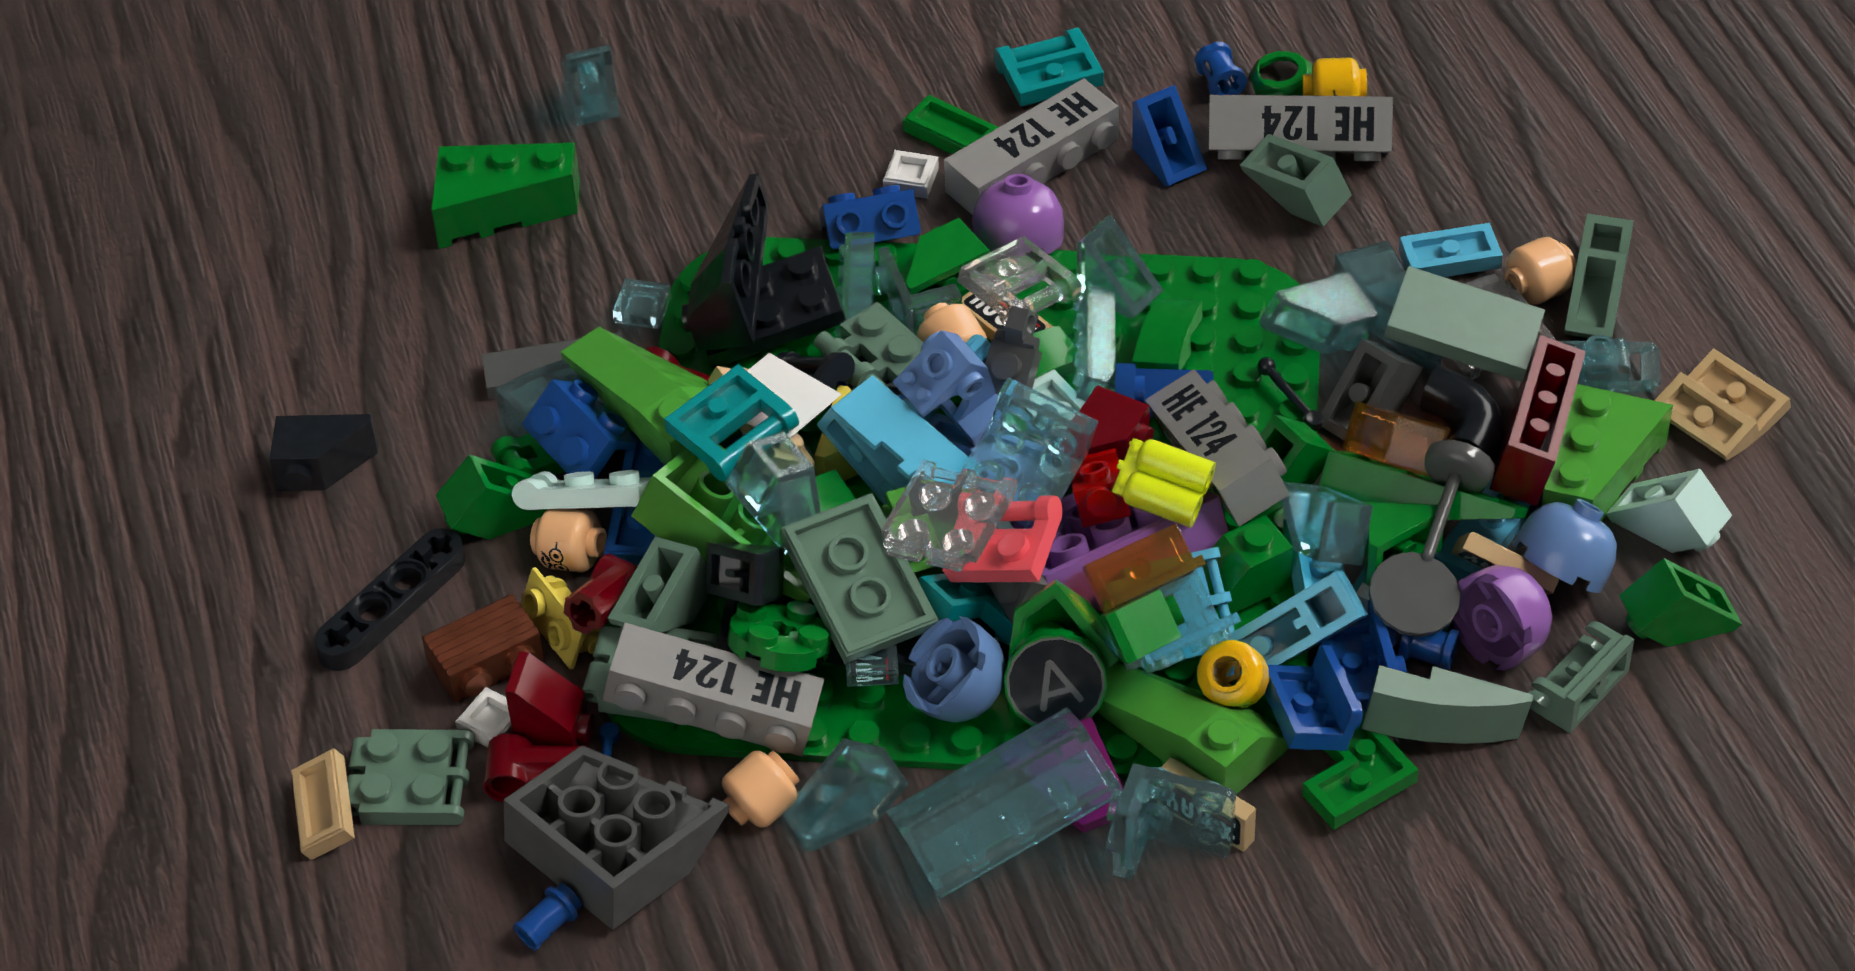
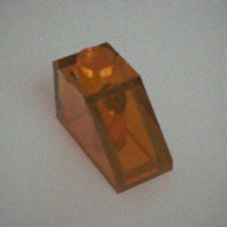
[1342,401,1451,477]

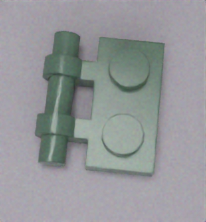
[814,302,923,388]

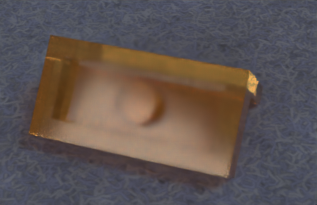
[1082,523,1206,613]

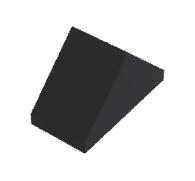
[705,542,785,605]

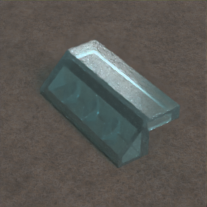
[886,707,1124,899]

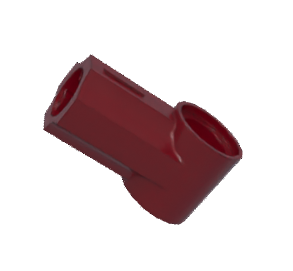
[563,553,638,635]
[483,733,587,802]

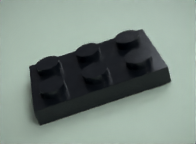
[688,246,846,369]

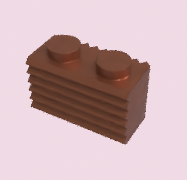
[422,594,544,703]

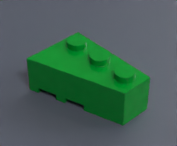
[432,142,580,249]

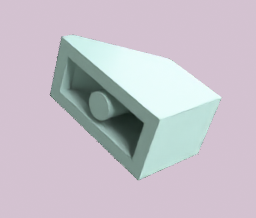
[1606,469,1732,553]

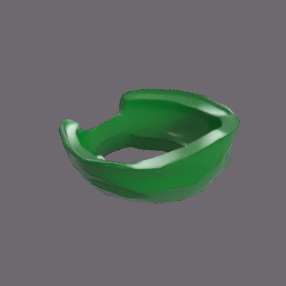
[1249,51,1312,96]

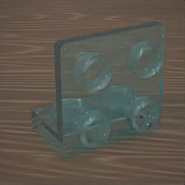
[957,377,1099,501]
[1124,571,1241,675]

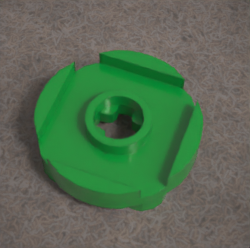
[727,600,832,672]

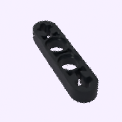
[314,528,465,671]

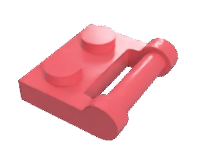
[942,495,1062,582]

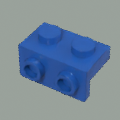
[819,185,921,250]
[521,379,638,479]
[1318,600,1407,712]
[1264,645,1363,751]

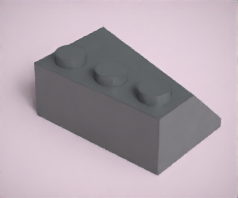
[504,746,729,930]

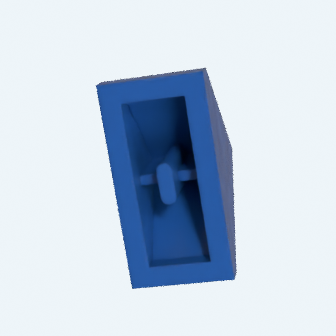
[1132,85,1207,186]

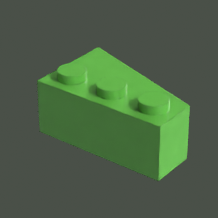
[1542,384,1673,522]

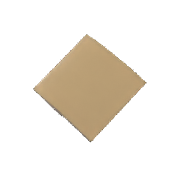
[1654,348,1791,461]

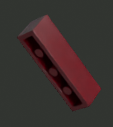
[1489,335,1586,506]

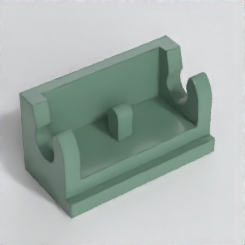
[1528,621,1634,733]

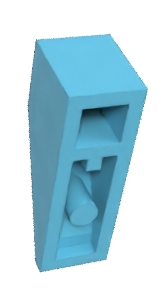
[1203,571,1369,685]

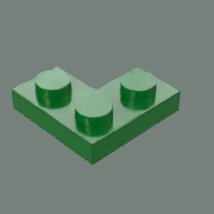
[1302,710,1419,830]

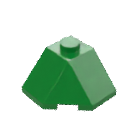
[1008,579,1119,669]

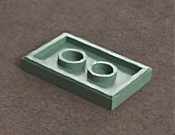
[1384,266,1545,382]
[779,493,939,664]

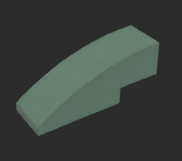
[1564,213,1634,342]
[1361,665,1533,744]

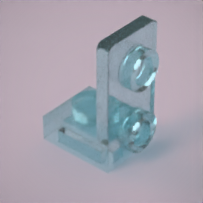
[873,246,962,335]

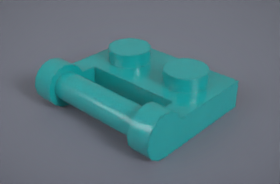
[994,27,1104,107]
[664,364,799,482]

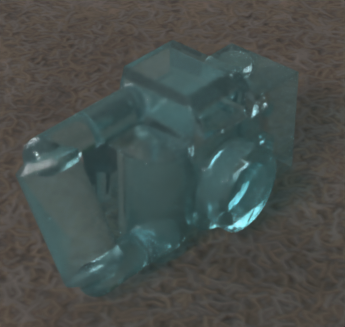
[1559,335,1661,393]

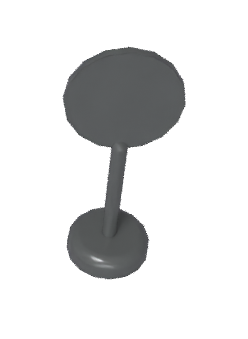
[1368,440,1494,637]

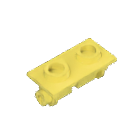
[520,567,601,669]

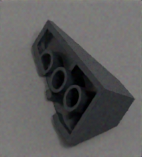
[682,174,769,351]

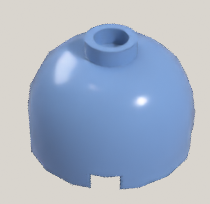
[1512,499,1617,593]
[903,616,1006,723]

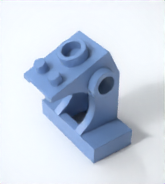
[893,330,1013,447]

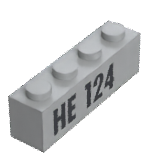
[944,78,1119,215]
[1208,95,1393,161]
[1145,369,1290,526]
[602,622,824,757]

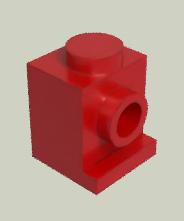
[1067,448,1132,528]

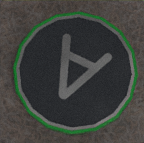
[1004,628,1107,731]

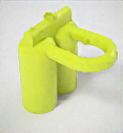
[1111,438,1216,528]

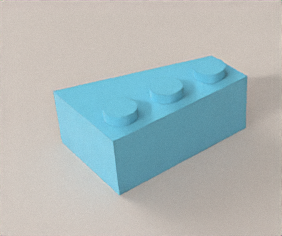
[817,375,985,523]

